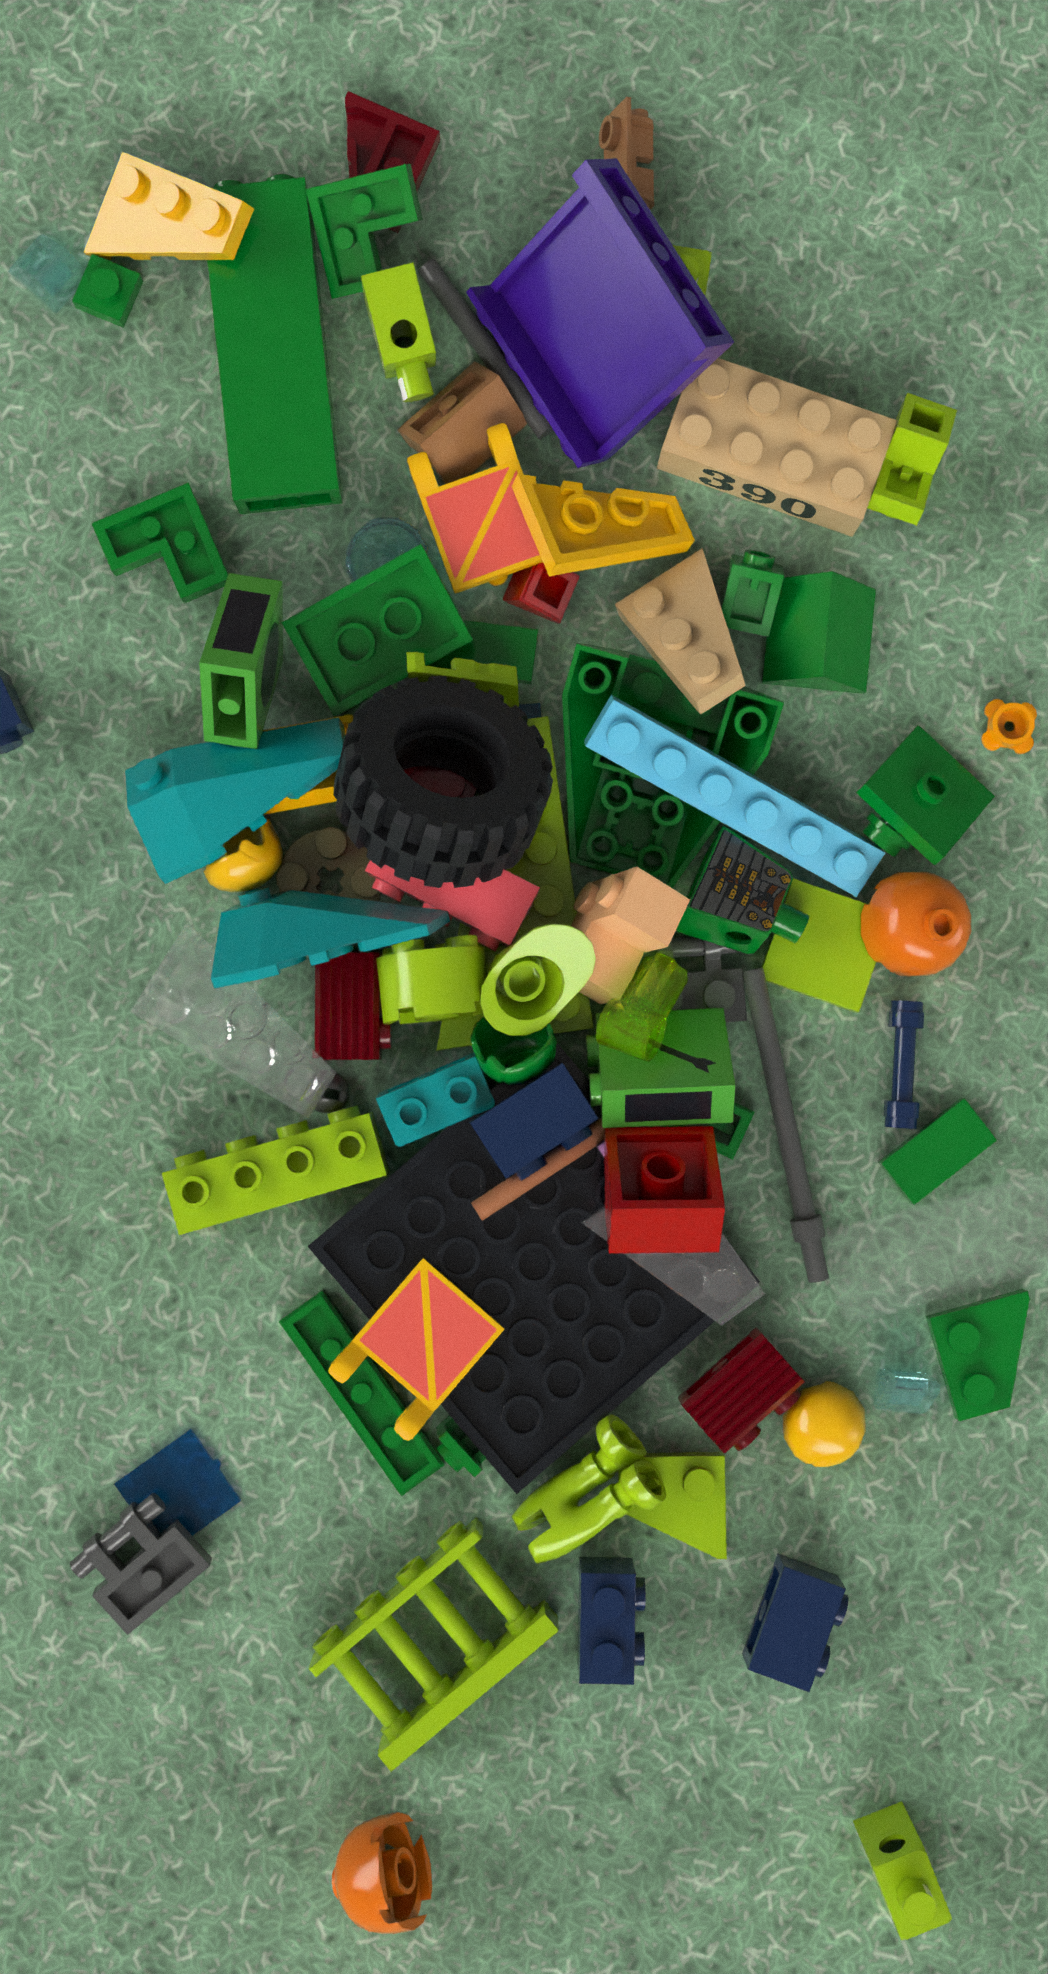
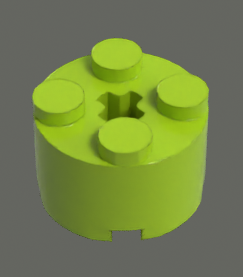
[376,935,487,1024]

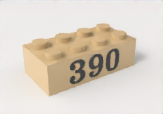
[657,358,898,537]

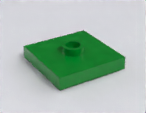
[856,725,995,866]

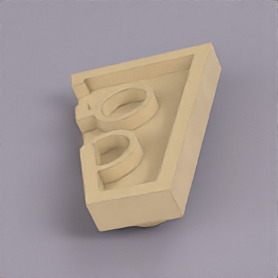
[615,548,746,715]

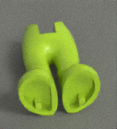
[511,1414,666,1564]

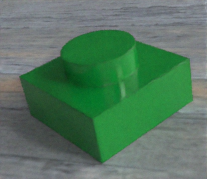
[72,254,144,328]

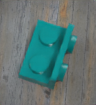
[376,1052,495,1147]

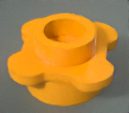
[981,699,1037,754]

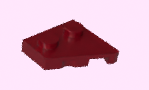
[345,91,440,233]

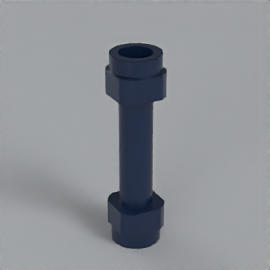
[884,1000,924,1129]

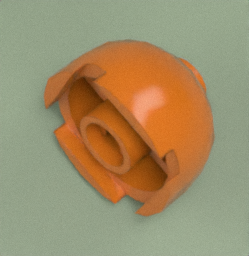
[861,872,971,976]
[332,1812,432,1934]

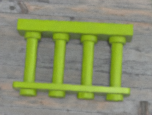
[308,1518,559,1772]

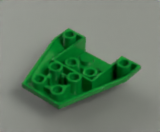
[562,643,784,888]

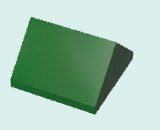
[762,571,876,694]

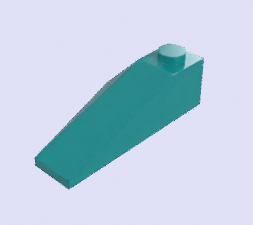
[125,718,345,884]
[211,886,450,989]

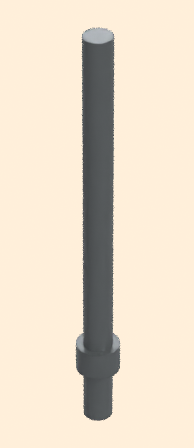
[742,967,829,1283]

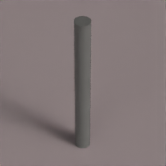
[419,259,554,440]

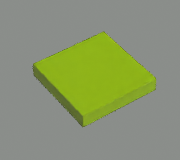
[761,878,876,1013]

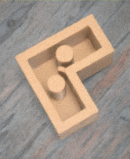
[571,867,690,1004]

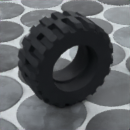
[333,676,553,888]

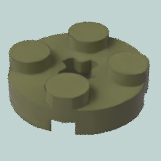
[276,827,382,902]

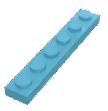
[584,695,885,897]

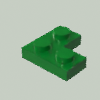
[306,164,423,299]
[91,483,228,604]

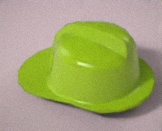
[480,923,596,1036]

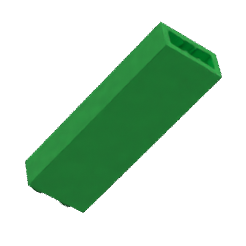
[207,174,343,515]

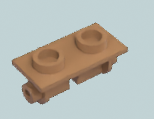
[599,97,654,210]

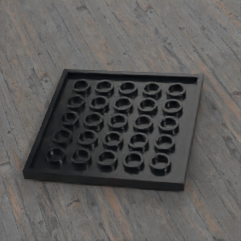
[308,1043,760,1494]

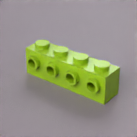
[162,1105,390,1235]

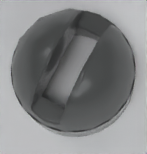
[306,1071,349,1113]

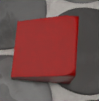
[503,562,580,624]

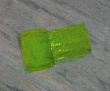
[596,953,688,1062]

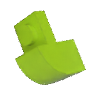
[867,393,957,526]

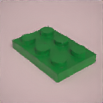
[281,544,474,717]

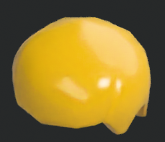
[204,819,283,892]
[783,1381,866,1467]

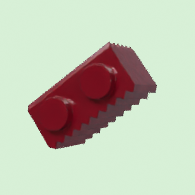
[315,952,392,1060]
[678,1327,805,1454]

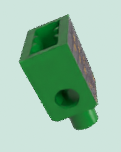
[676,826,810,954]

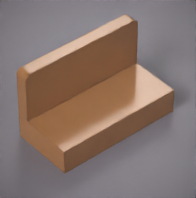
[397,361,527,485]

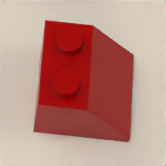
[604,1126,725,1254]

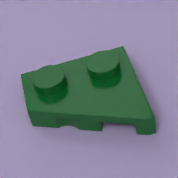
[926,1289,1030,1422]

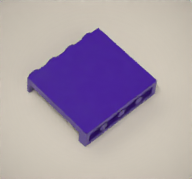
[466,158,735,468]

